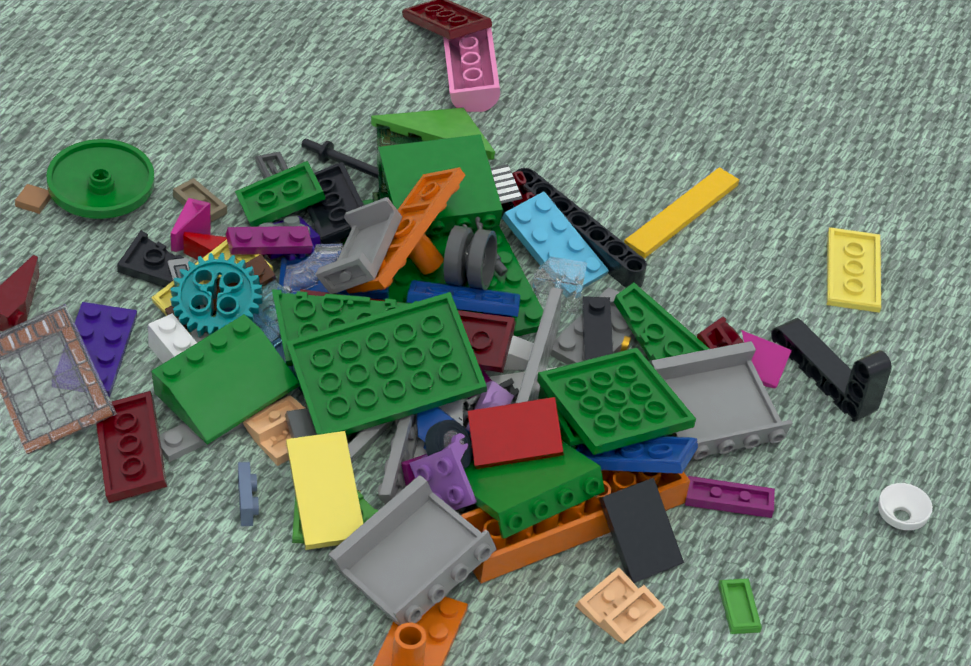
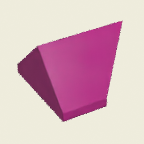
[171,198,211,252]
[741,330,791,389]

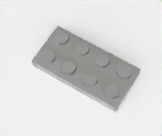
[551,287,635,365]

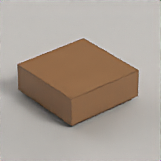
[15,184,51,214]

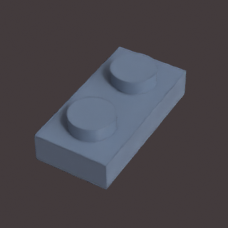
[238,462,259,526]

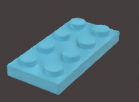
[502,192,609,297]

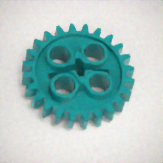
[170,253,263,337]

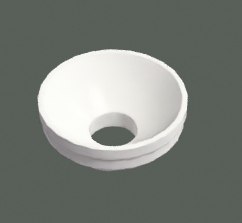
[878,483,932,530]

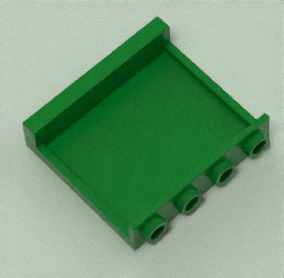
[377,134,503,235]
[464,441,605,539]

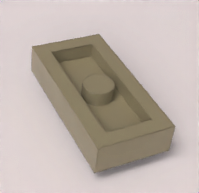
[173,178,227,222]

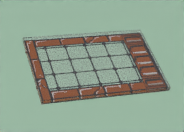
[0,304,116,458]

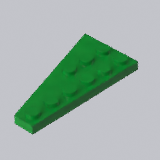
[614,283,710,361]
[272,289,418,367]

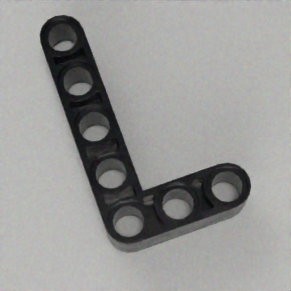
[771,318,892,422]

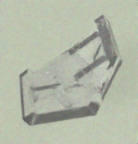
[532,256,587,315]

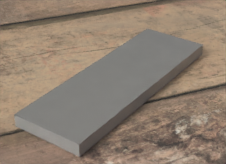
[516,287,562,403]

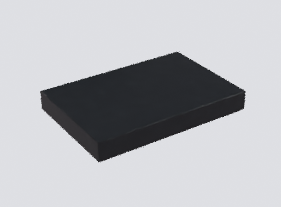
[598,478,684,583]

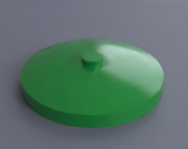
[46,139,155,219]

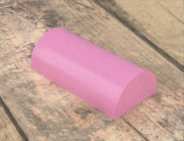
[443,27,500,112]

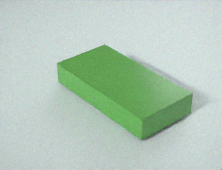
[718,578,762,634]

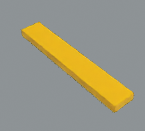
[624,167,739,259]

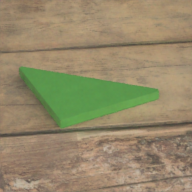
[371,108,495,160]

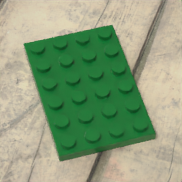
[286,292,487,435]

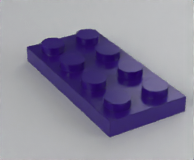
[53,302,137,398]

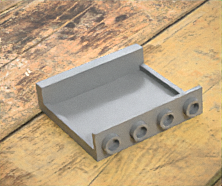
[650,341,793,460]
[329,475,496,626]

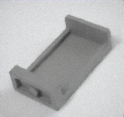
[315,197,402,294]

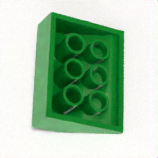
[151,314,300,445]

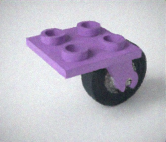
[409,420,477,510]

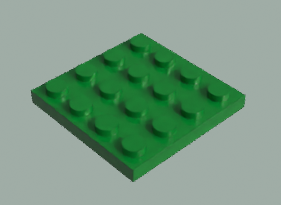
[537,348,696,455]

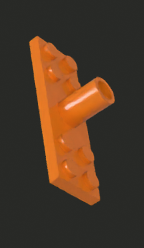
[346,167,466,294]
[373,596,468,666]

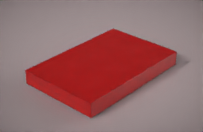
[468,397,564,469]

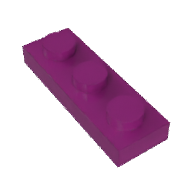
[226,226,313,255]
[685,476,775,518]

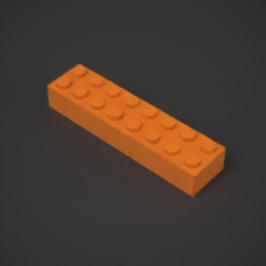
[461,470,690,584]

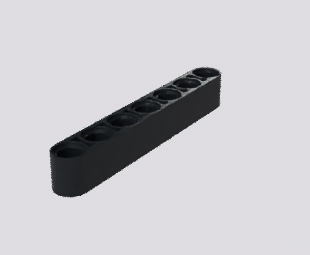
[515,168,647,288]

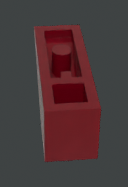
[0,255,40,334]

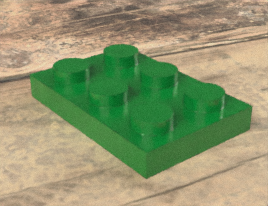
[235,161,326,227]

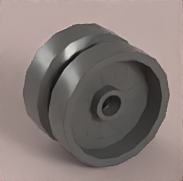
[444,226,497,290]

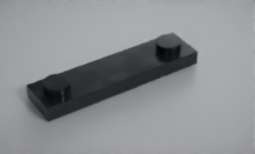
[582,296,613,361]

